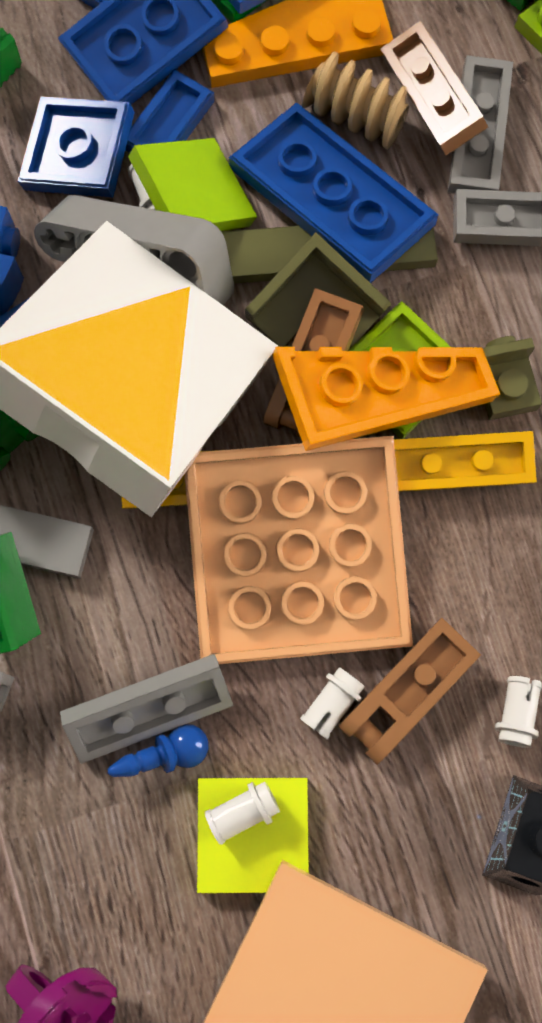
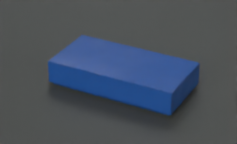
[125,69,215,153]

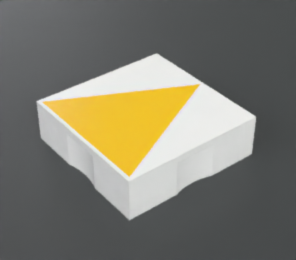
[0,221,278,518]

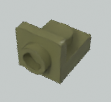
[483,336,542,420]

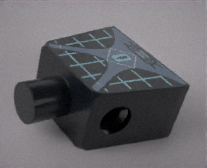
[482,775,542,896]

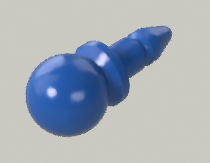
[108,724,209,777]

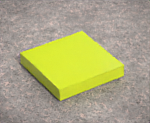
[197,778,309,893]

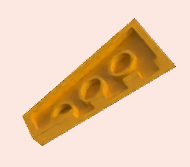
[202,0,393,88]
[272,347,500,451]

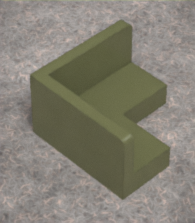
[245,232,391,348]

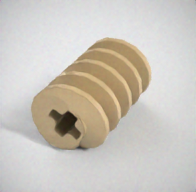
[302,51,409,150]

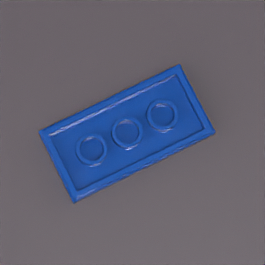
[229,102,438,283]

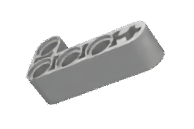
[34,195,234,306]

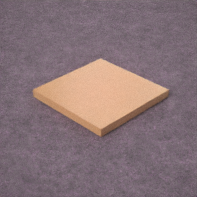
[185,436,413,664]
[203,860,488,1023]

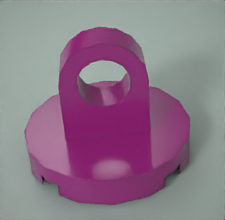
[5,964,117,1023]

